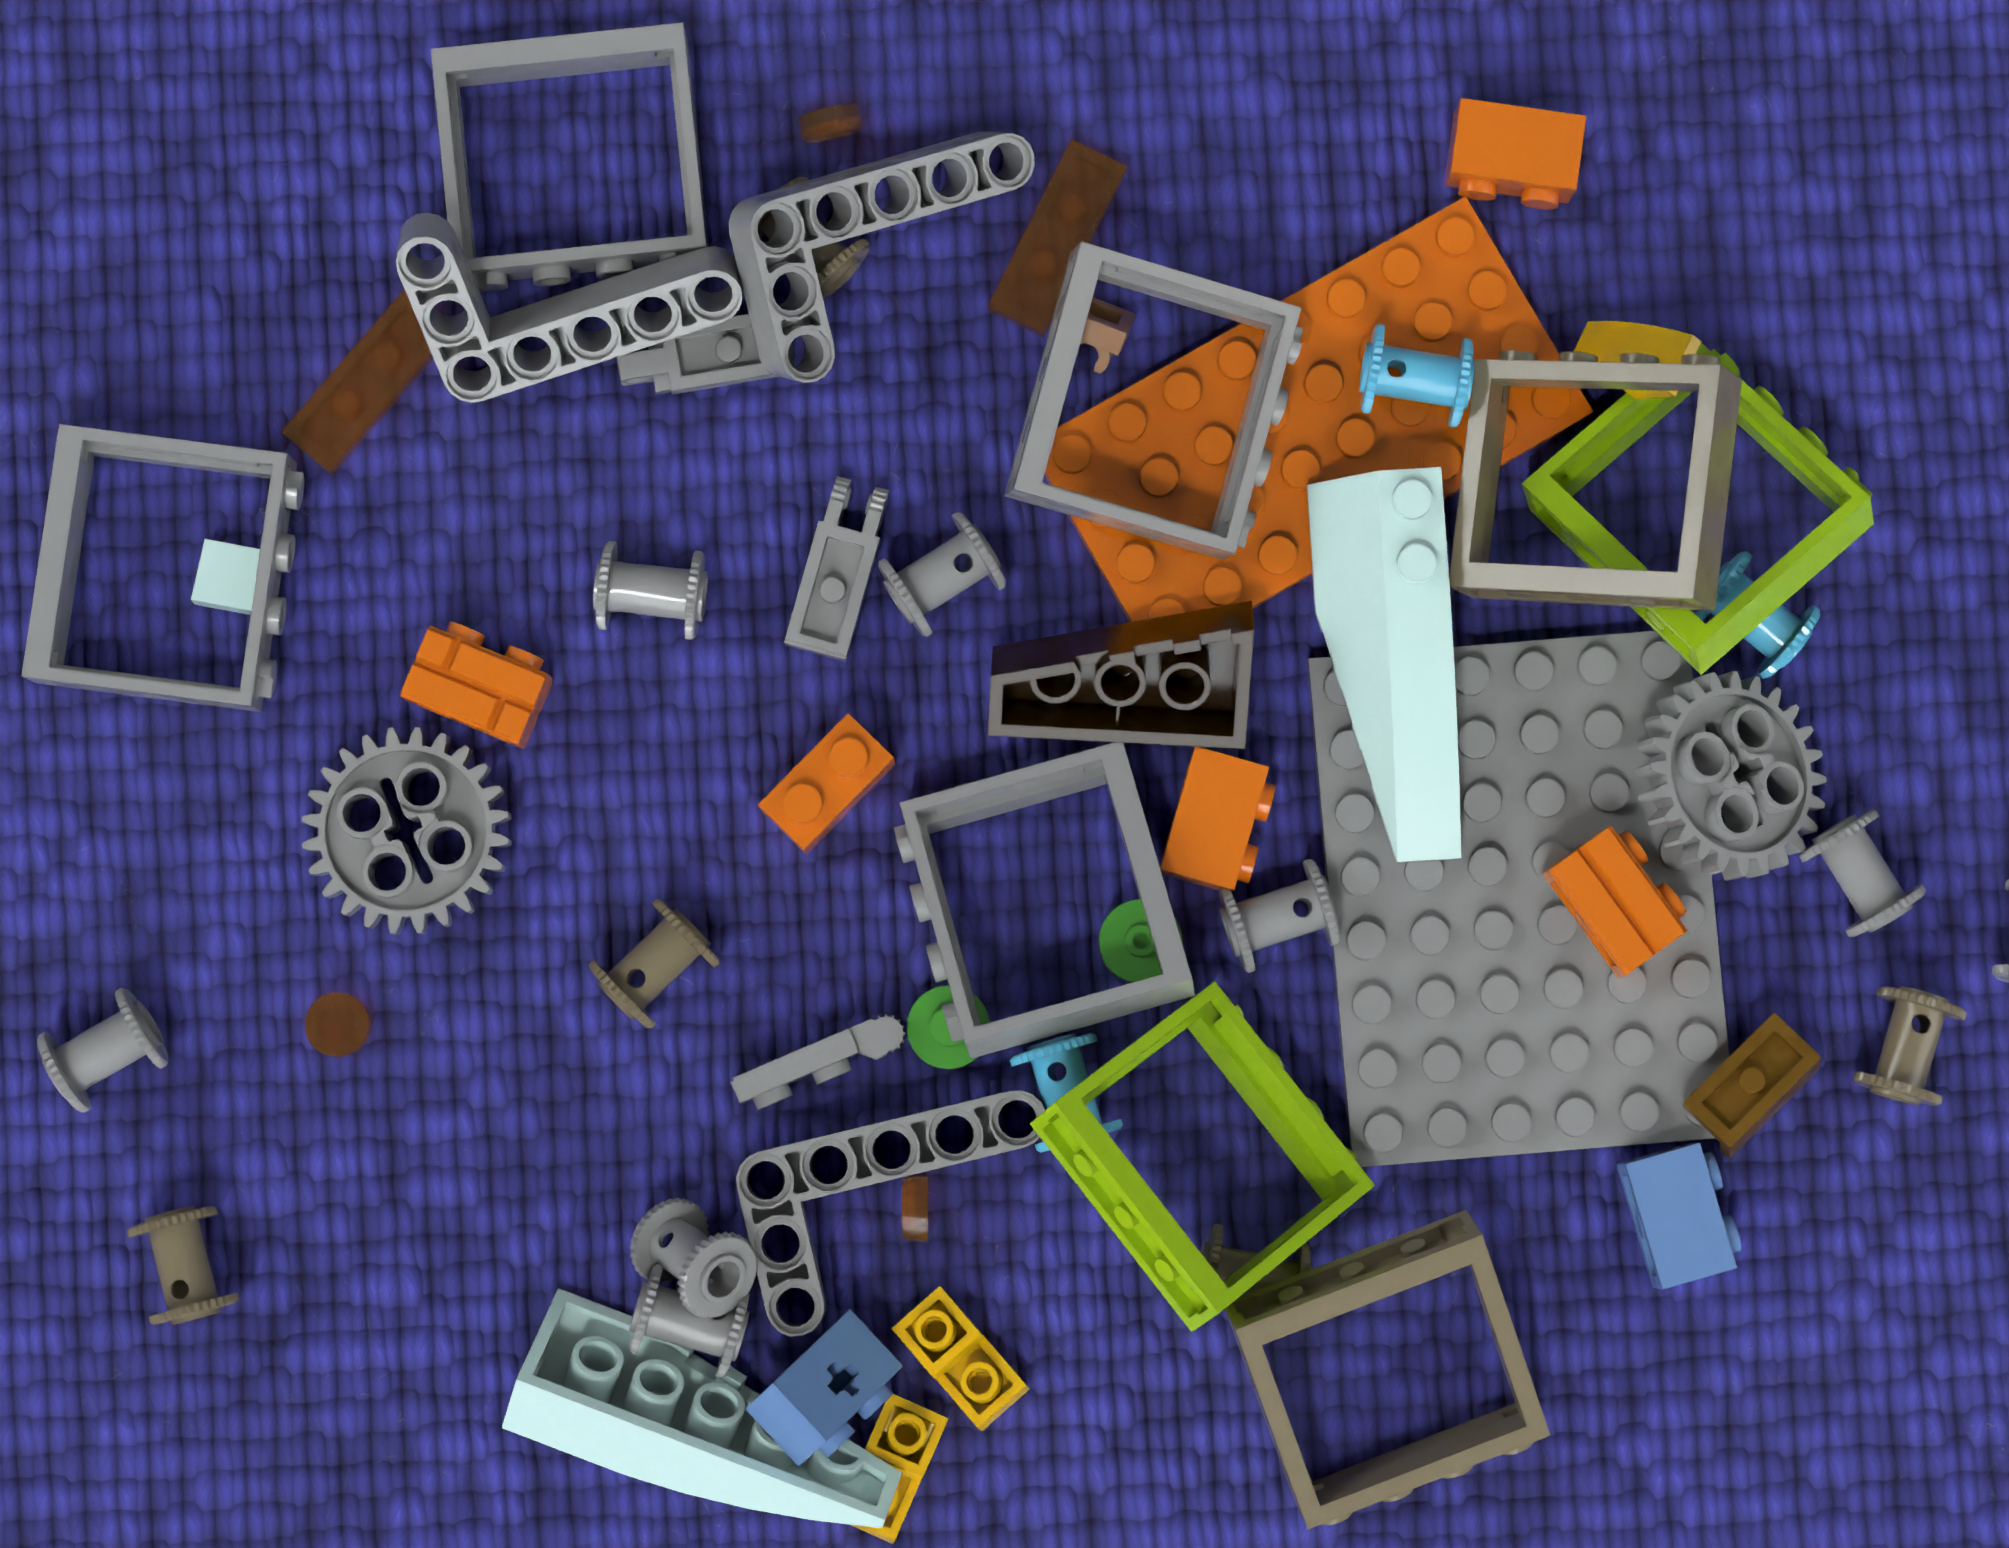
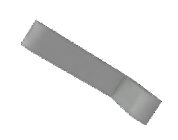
[728,131,1035,383]
[396,213,742,403]
[736,1090,1045,1337]

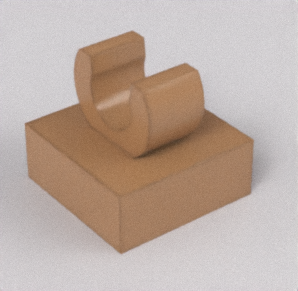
[1080,297,1137,374]

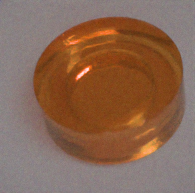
[797,103,864,143]
[305,992,372,1057]
[902,1177,929,1241]

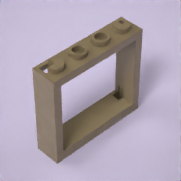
[1449,350,1742,611]
[1225,1210,1551,1529]

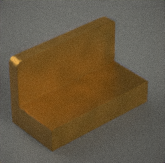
[1683,1012,1822,1159]

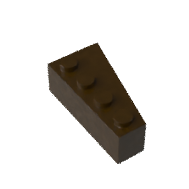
[988,601,1254,749]

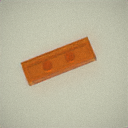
[988,139,1128,337]
[281,289,433,475]

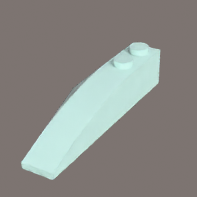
[1306,467,1461,863]
[502,1288,902,1528]

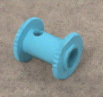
[1358,324,1475,427]
[1691,551,1820,679]
[1010,1033,1123,1153]

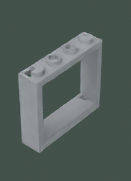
[431,22,709,293]
[1004,241,1303,560]
[21,424,305,712]
[894,742,1195,1059]

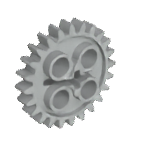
[1634,671,1827,881]
[302,727,512,935]

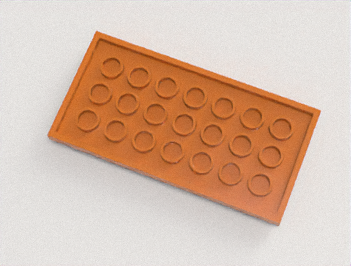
[1044,196,1593,622]

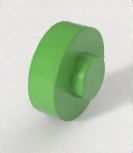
[1098,899,1182,983]
[907,985,990,1070]

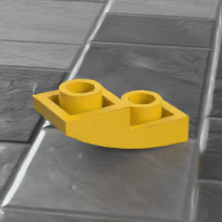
[1573,321,1702,399]
[891,1286,1030,1431]
[851,1394,949,1544]

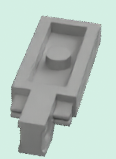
[617,314,796,395]

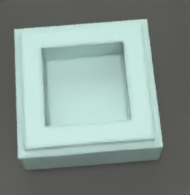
[191,539,260,615]

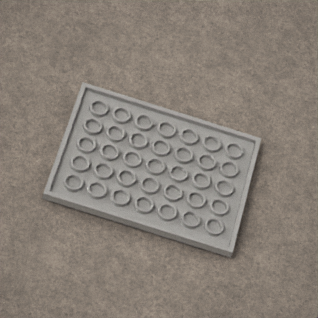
[1306,631,1729,1167]

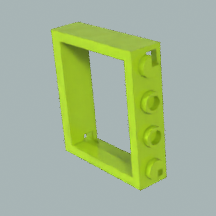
[1522,343,1874,675]
[1030,981,1375,1332]

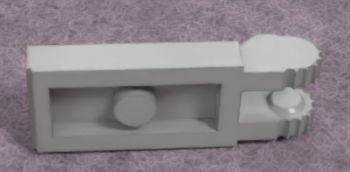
[784,476,889,662]
[731,1014,906,1110]

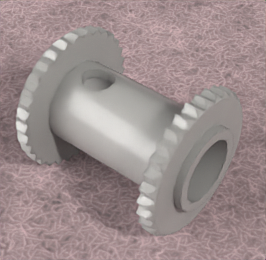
[878,512,1006,637]
[593,541,708,640]
[1799,809,1926,937]
[1219,859,1340,973]
[37,988,168,1113]
[630,1198,757,1319]
[629,1264,750,1378]

